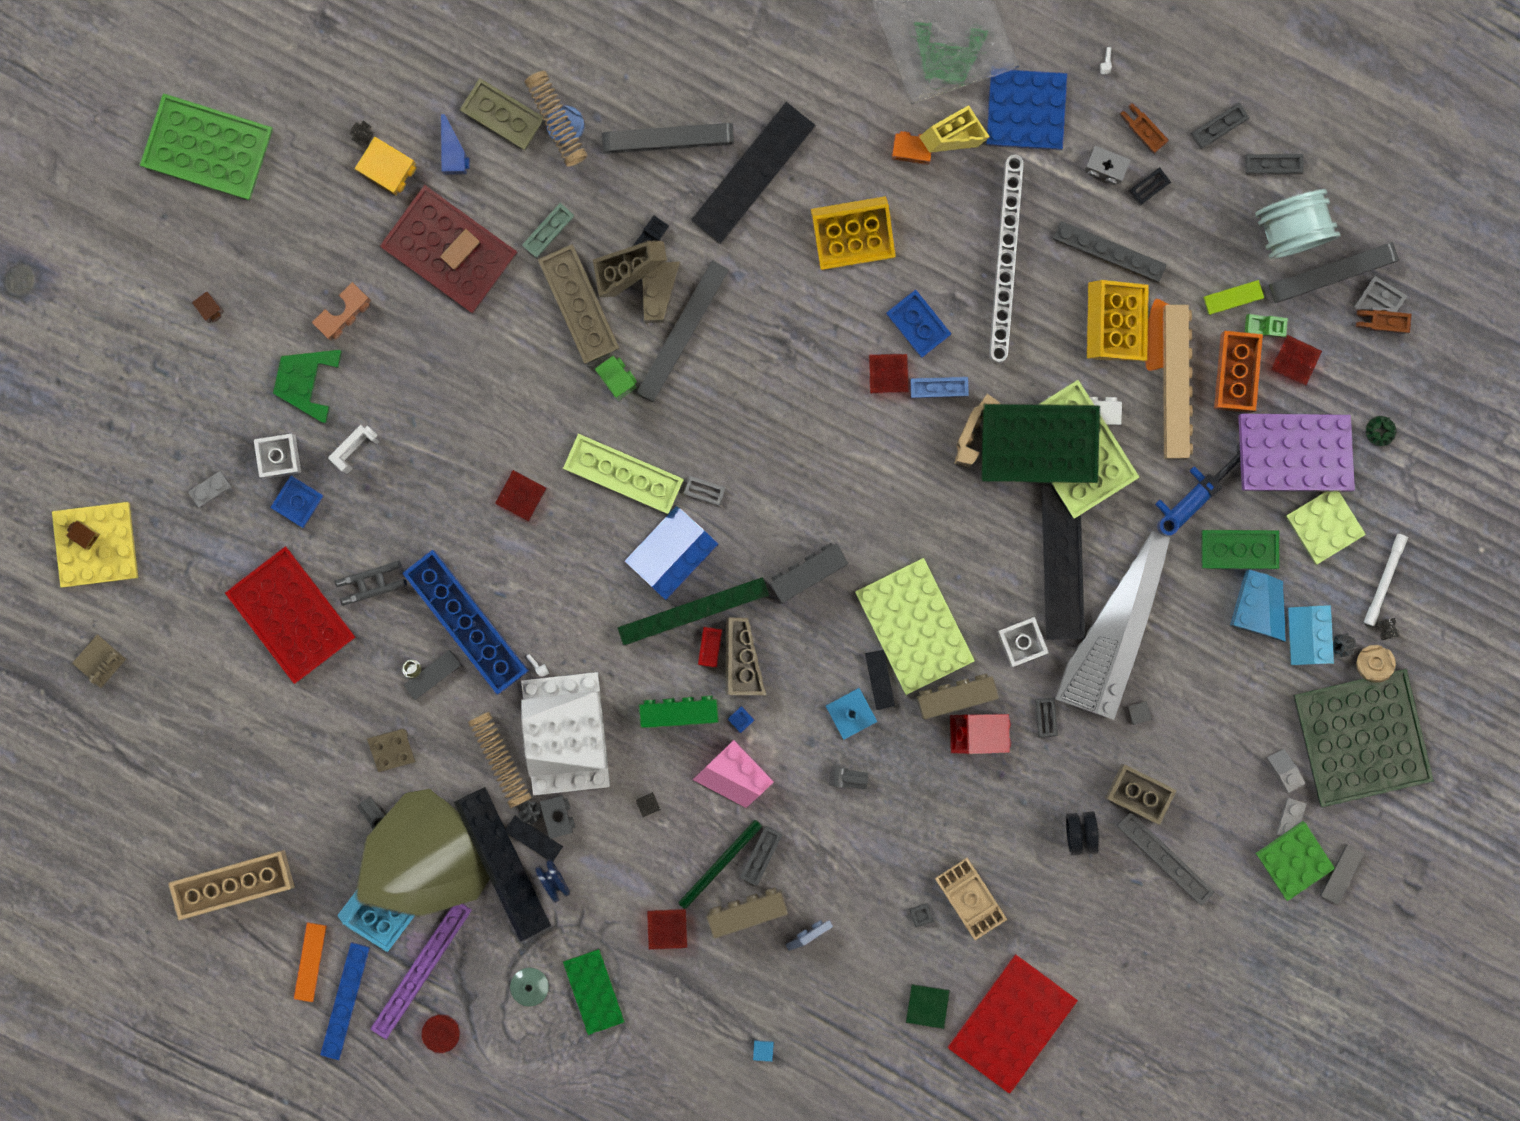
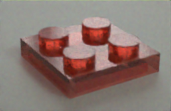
[1271,335,1322,386]
[869,354,909,394]
[495,470,547,522]
[647,909,688,950]

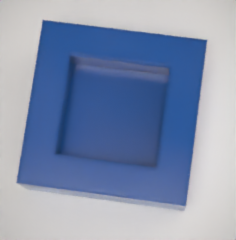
[728,706,754,733]

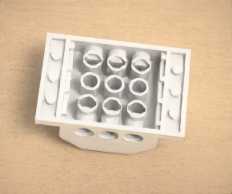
[521,672,610,795]

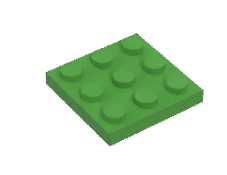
[1255,821,1335,901]

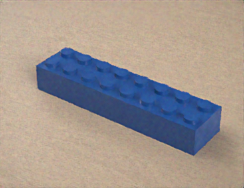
[402,549,529,695]

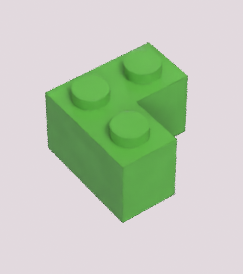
[595,356,637,401]

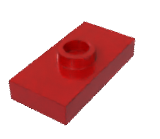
[698,627,722,667]

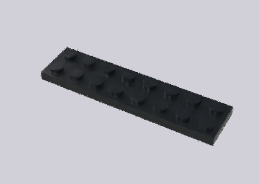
[691,102,816,244]
[1041,486,1085,640]
[454,787,551,942]

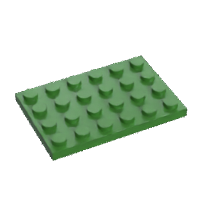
[140,93,273,201]

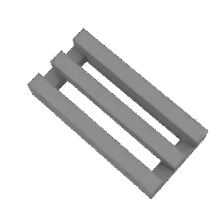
[683,476,726,506]

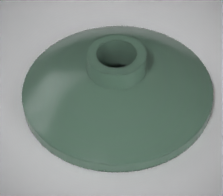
[510,968,549,1006]

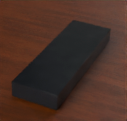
[865,650,895,710]

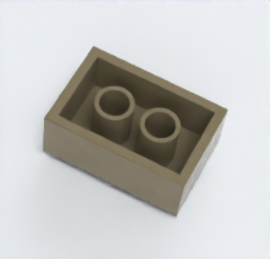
[1105,764,1177,825]

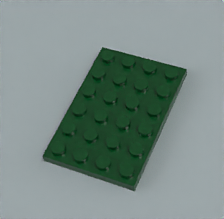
[981,403,1100,483]

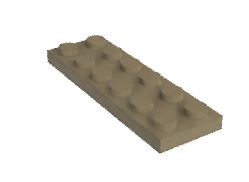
[538,244,620,364]

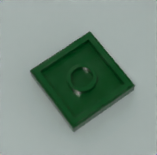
[906,984,950,1029]

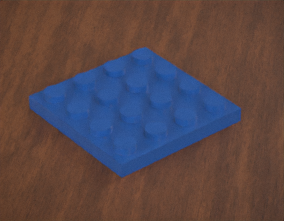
[986,69,1067,150]

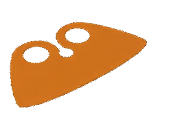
[1145,299,1169,371]

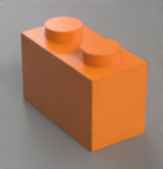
[892,131,932,165]

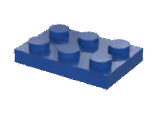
[886,290,951,358]

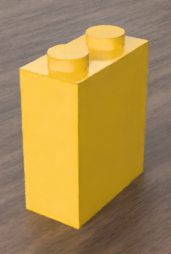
[355,137,416,196]

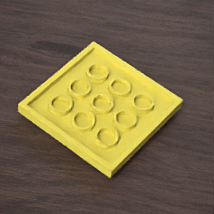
[52,502,138,588]

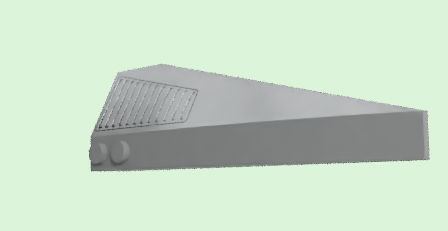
[1055,531,1170,720]

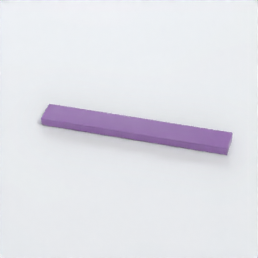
[370,904,472,1039]

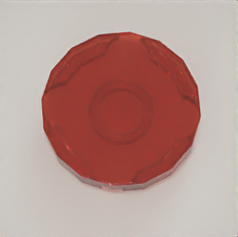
[421,1014,460,1053]

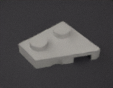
[1354,276,1407,312]

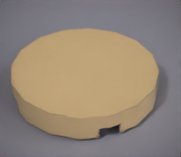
[1356,645,1396,683]

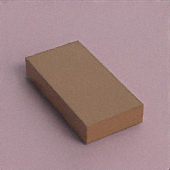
[440,229,481,270]

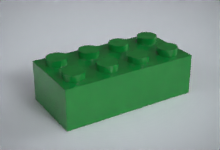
[639,696,719,728]

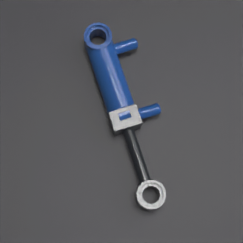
[1155,443,1240,536]

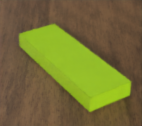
[1203,280,1264,315]

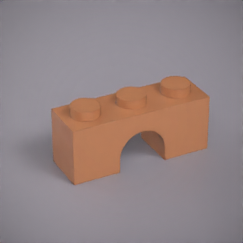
[312,282,371,341]

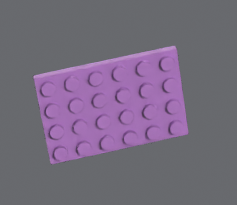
[1238,414,1355,492]

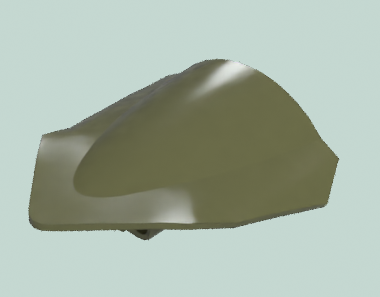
[356,789,490,916]

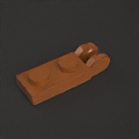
[1120,103,1169,154]
[1356,310,1412,334]

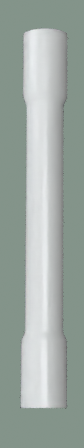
[1363,533,1408,627]

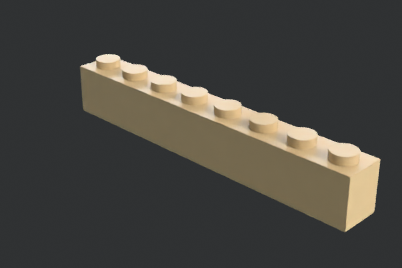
[1163,305,1193,459]

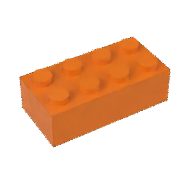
[1214,331,1263,413]

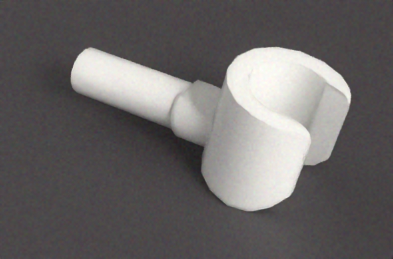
[1100,47,1112,74]
[526,654,549,677]

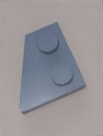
[785,920,833,951]

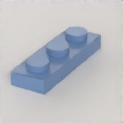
[910,377,969,398]

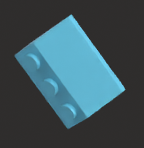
[1288,605,1334,665]

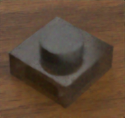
[635,792,661,817]

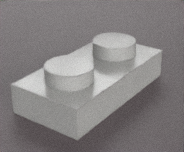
[189,471,232,508]
[1276,798,1306,836]

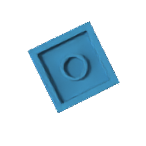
[826,688,877,740]

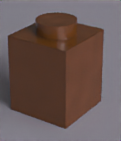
[192,291,224,323]
[66,520,100,550]

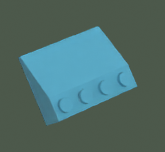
[337,891,414,952]

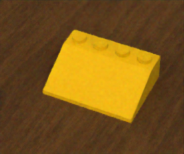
[811,196,896,270]
[1087,280,1149,361]

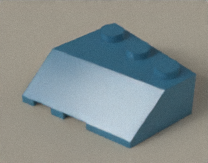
[1230,570,1286,642]

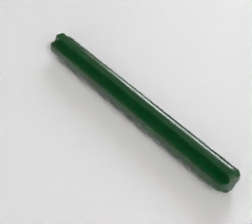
[678,820,762,909]

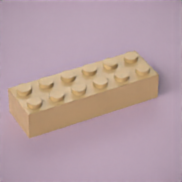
[169,850,295,920]

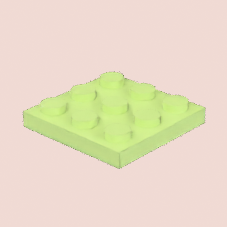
[1285,491,1366,565]

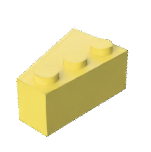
[919,105,989,153]

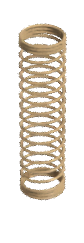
[524,71,588,167]
[468,712,532,808]

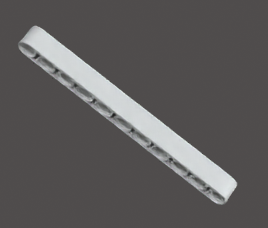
[989,155,1023,364]

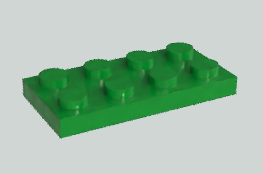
[1201,530,1279,569]
[563,948,625,1035]

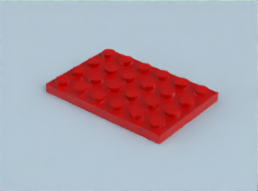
[225,546,356,684]
[947,954,1078,1094]

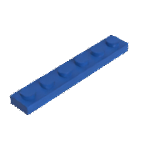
[320,942,370,1060]

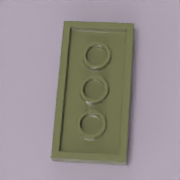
[460,78,545,151]

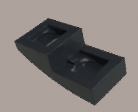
[633,215,670,246]

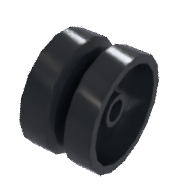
[1066,811,1099,856]

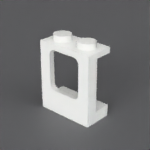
[328,425,379,474]

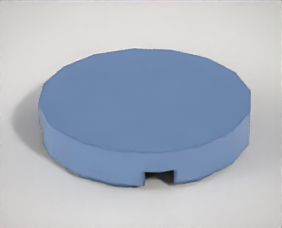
[546,105,584,144]

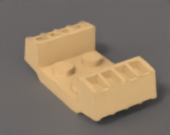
[954,394,1000,467]
[935,858,1007,940]

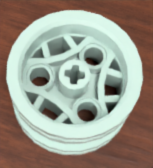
[1255,189,1341,259]

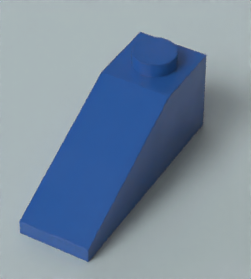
[441,114,470,175]

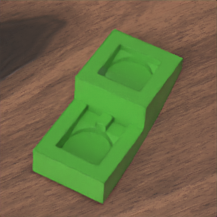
[1244,314,1288,337]

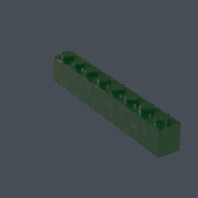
[617,577,769,646]

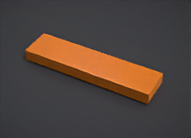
[294,922,327,1002]

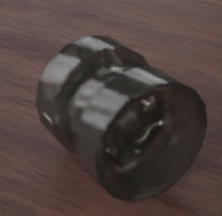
[1376,617,1400,641]

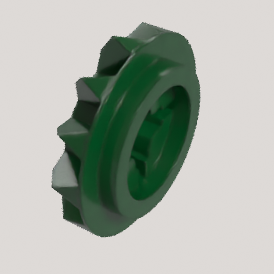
[1365,416,1397,446]

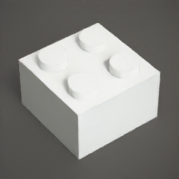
[254,434,301,479]
[997,617,1049,667]

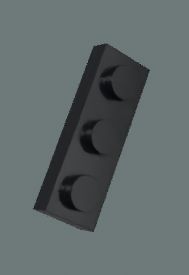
[505,815,563,862]

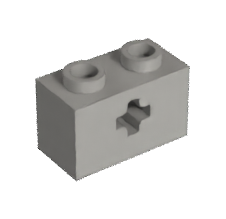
[1085,146,1130,185]

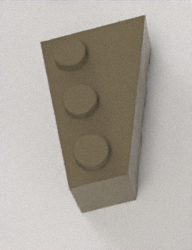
[642,262,681,323]

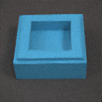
[753,1040,774,1062]

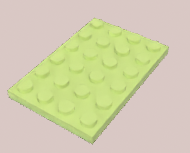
[1040,380,1140,519]
[855,558,975,695]

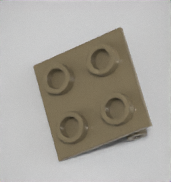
[72,634,126,688]
[367,728,415,772]

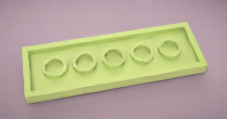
[563,434,684,515]

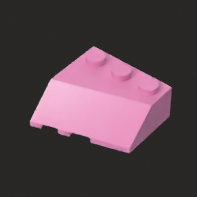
[693,740,774,808]

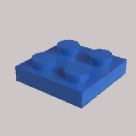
[270,475,324,528]

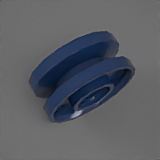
[535,859,570,903]

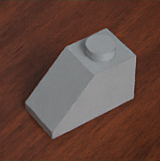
[1266,749,1305,793]

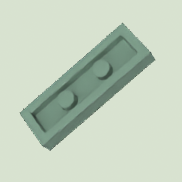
[522,203,575,259]

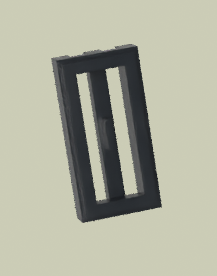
[1129,167,1171,206]

